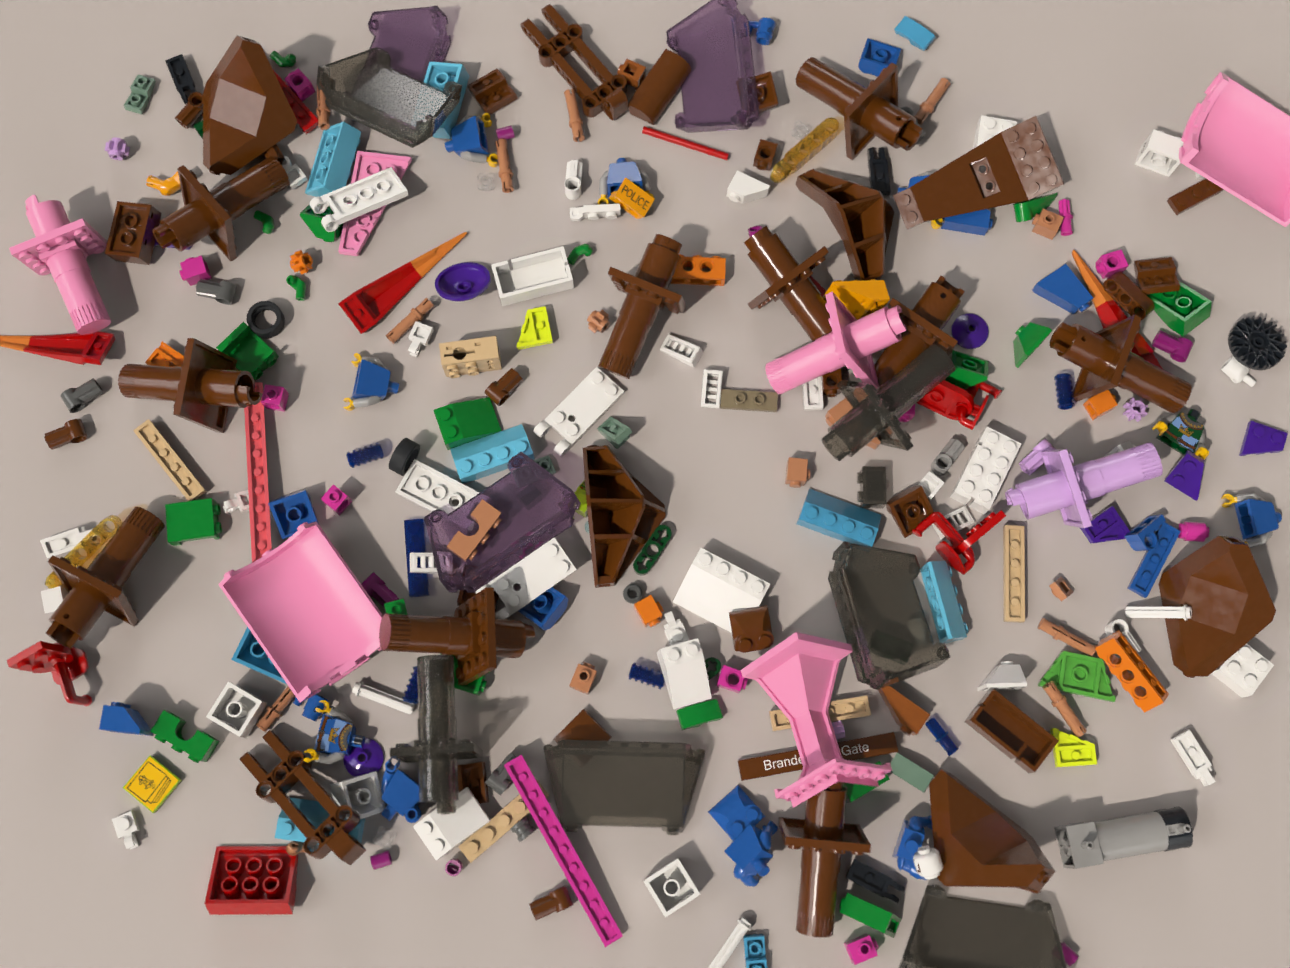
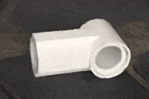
[564,160,583,200]
[1105,619,1142,653]

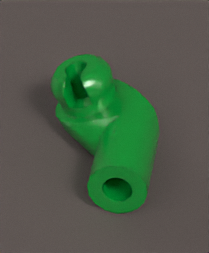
[270,51,296,67]
[254,210,275,234]
[567,244,593,265]
[286,275,306,301]

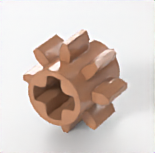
[587,310,610,333]

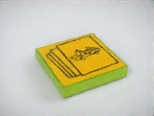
[123,755,182,813]

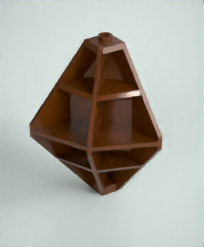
[203,35,297,175]
[796,169,895,281]
[583,445,666,588]
[1159,536,1276,678]
[929,769,1056,894]

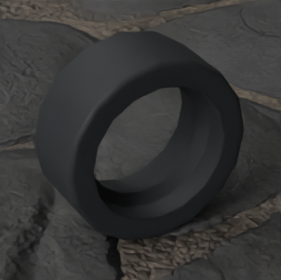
[247,301,285,338]
[389,438,420,476]

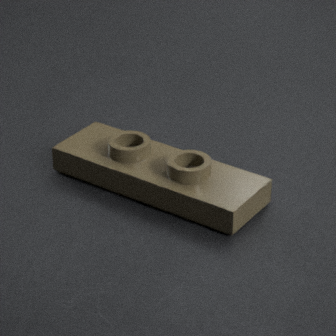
[720,389,778,412]

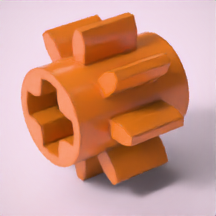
[290,250,313,275]

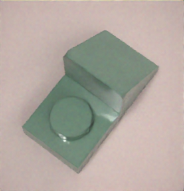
[597,416,632,449]

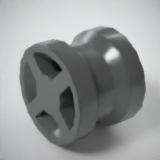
[511,817,536,842]

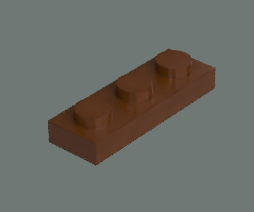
[1167,179,1224,216]

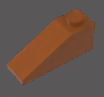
[875,679,930,736]

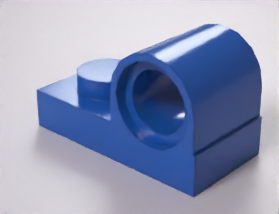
[1125,514,1166,551]

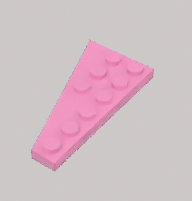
[338,151,412,256]

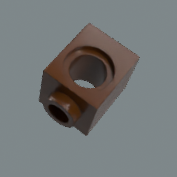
[753,139,778,171]
[821,368,842,397]

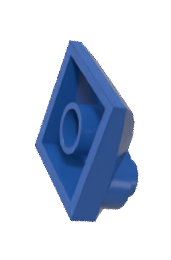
[858,38,901,77]
[268,490,320,539]
[518,587,569,630]
[708,785,765,841]

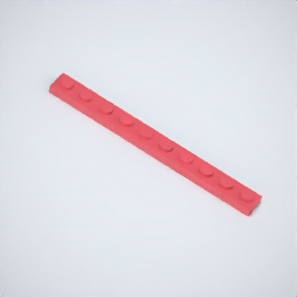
[244,382,272,563]

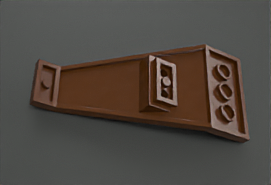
[893,116,1065,230]

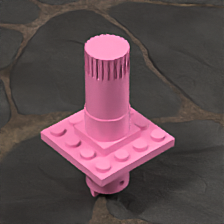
[9,194,111,335]
[765,292,907,394]

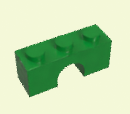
[151,710,220,763]

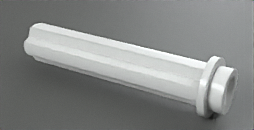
[1125,605,1192,620]
[352,681,415,714]
[708,917,752,968]

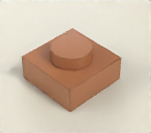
[1049,576,1073,602]

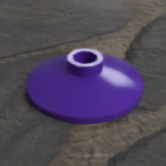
[951,313,989,349]
[343,738,384,777]

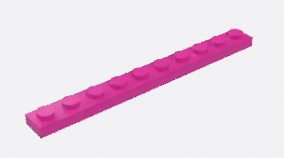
[504,754,623,947]

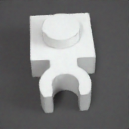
[282,156,308,189]

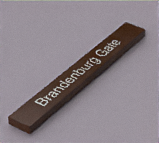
[737,732,899,781]

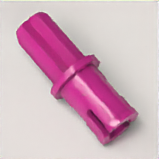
[1058,199,1073,236]

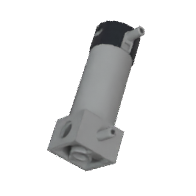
[1054,806,1193,869]

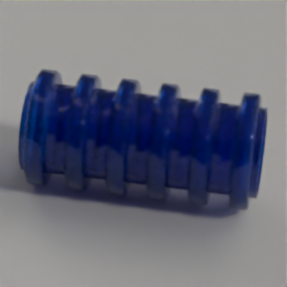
[1054,373,1075,410]
[346,442,384,468]
[628,662,665,689]
[402,666,430,705]

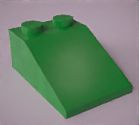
[1146,280,1212,337]
[433,397,501,450]

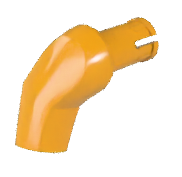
[146,171,181,196]

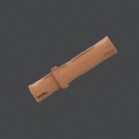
[914,78,951,125]
[316,79,331,130]
[564,89,585,142]
[495,139,514,193]
[385,298,434,344]
[1037,618,1096,657]
[1042,681,1087,737]
[256,686,295,732]

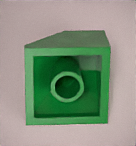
[300,204,344,242]
[1013,322,1052,368]
[944,350,989,389]

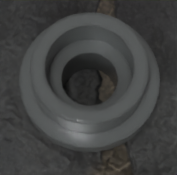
[623,584,643,604]

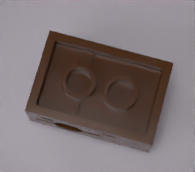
[105,201,162,265]

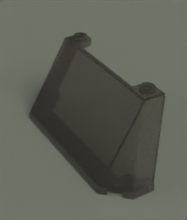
[316,47,462,148]
[828,541,950,690]
[544,740,705,835]
[899,884,1067,968]

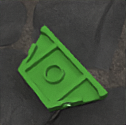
[1038,651,1116,702]

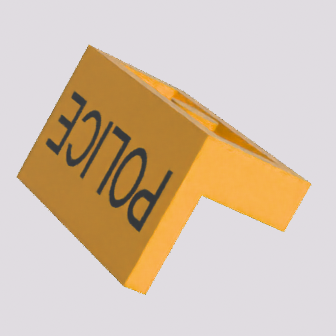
[609,178,655,219]

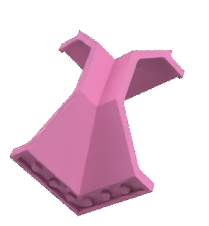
[741,632,892,808]

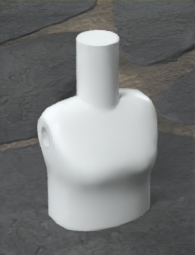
[1221,356,1256,387]

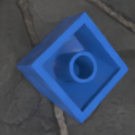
[99,702,153,736]

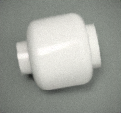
[913,845,943,879]

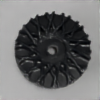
[1228,316,1287,370]

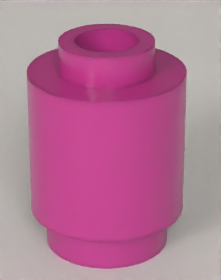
[1178,522,1209,542]

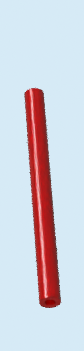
[642,126,729,161]

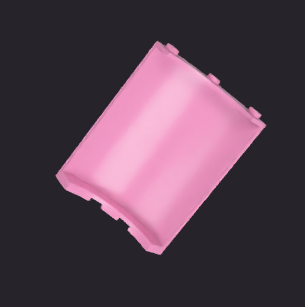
[1179,72,1290,227]
[218,521,383,703]

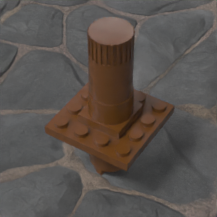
[795,57,923,160]
[152,156,290,262]
[744,226,832,342]
[598,234,686,379]
[855,276,965,412]
[1050,315,1192,413]
[118,338,263,433]
[46,506,165,649]
[379,587,535,685]
[778,782,871,938]

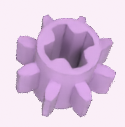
[105,138,130,160]
[1123,398,1148,422]

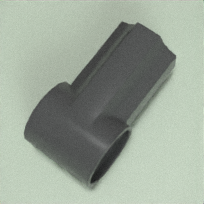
[196,279,237,305]
[61,378,103,413]
[485,752,516,795]

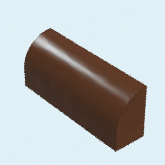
[628,49,692,125]

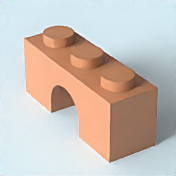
[447,499,502,562]

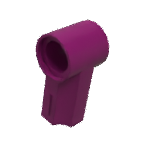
[1152,330,1194,362]
[361,572,399,608]

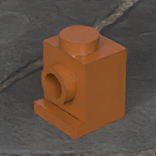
[617,59,646,90]

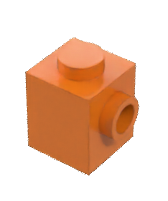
[1083,390,1118,420]
[634,595,664,628]

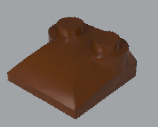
[736,71,779,118]
[886,485,934,538]
[729,605,774,653]

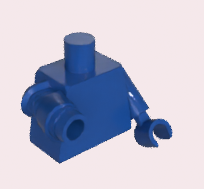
[381,757,430,823]
[892,815,933,880]
[724,820,778,887]

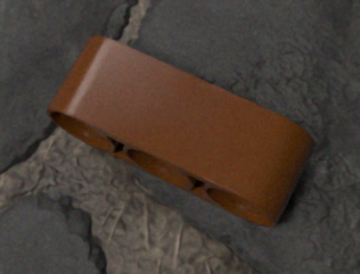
[1103,272,1155,320]

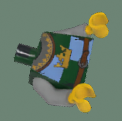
[1152,409,1209,460]

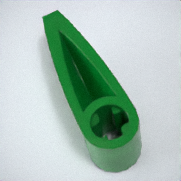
[1013,193,1057,222]

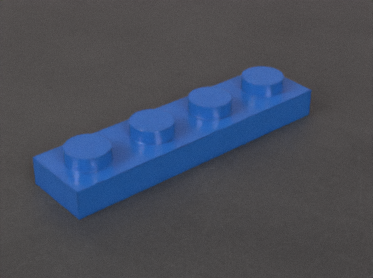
[1127,522,1181,598]

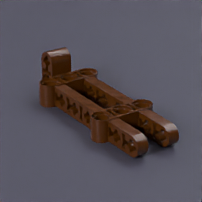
[520,4,628,121]
[240,730,366,866]

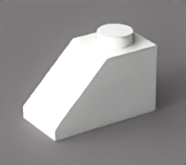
[726,170,770,204]

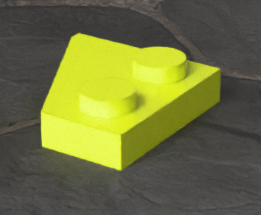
[517,306,553,350]
[1050,728,1097,768]

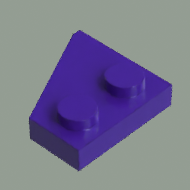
[1239,421,1288,456]
[1164,450,1205,501]
[1080,506,1130,544]

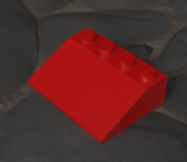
[204,846,298,915]

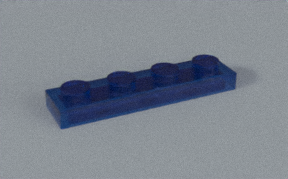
[404,518,430,598]

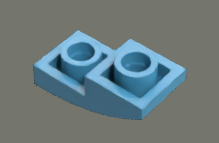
[894,16,935,51]
[743,934,767,968]

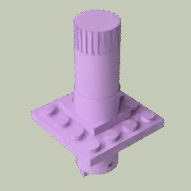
[1005,442,1163,528]

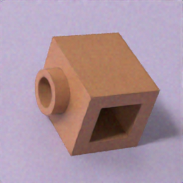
[1032,209,1064,240]
[785,457,810,488]
[569,662,597,695]

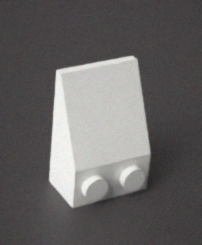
[656,638,712,710]
[413,787,491,860]

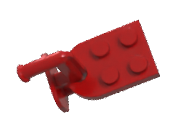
[915,372,1002,430]
[912,510,1006,575]
[7,641,92,706]

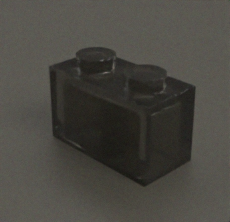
[857,466,886,509]

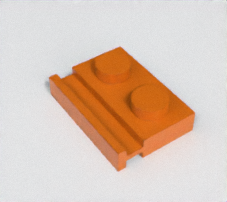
[145,341,184,367]

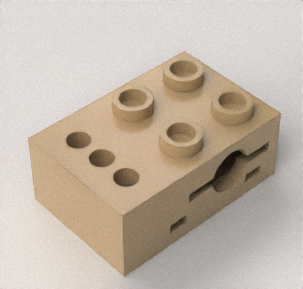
[439,336,502,378]

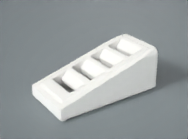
[660,333,703,368]
[701,369,723,409]
[932,506,975,540]
[410,553,452,574]

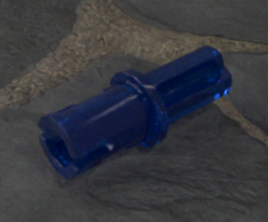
[925,718,959,756]

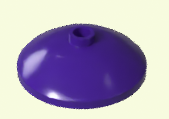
[435,262,491,302]

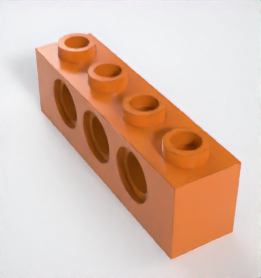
[670,254,726,286]
[1095,630,1169,713]

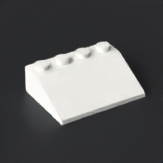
[673,548,770,633]

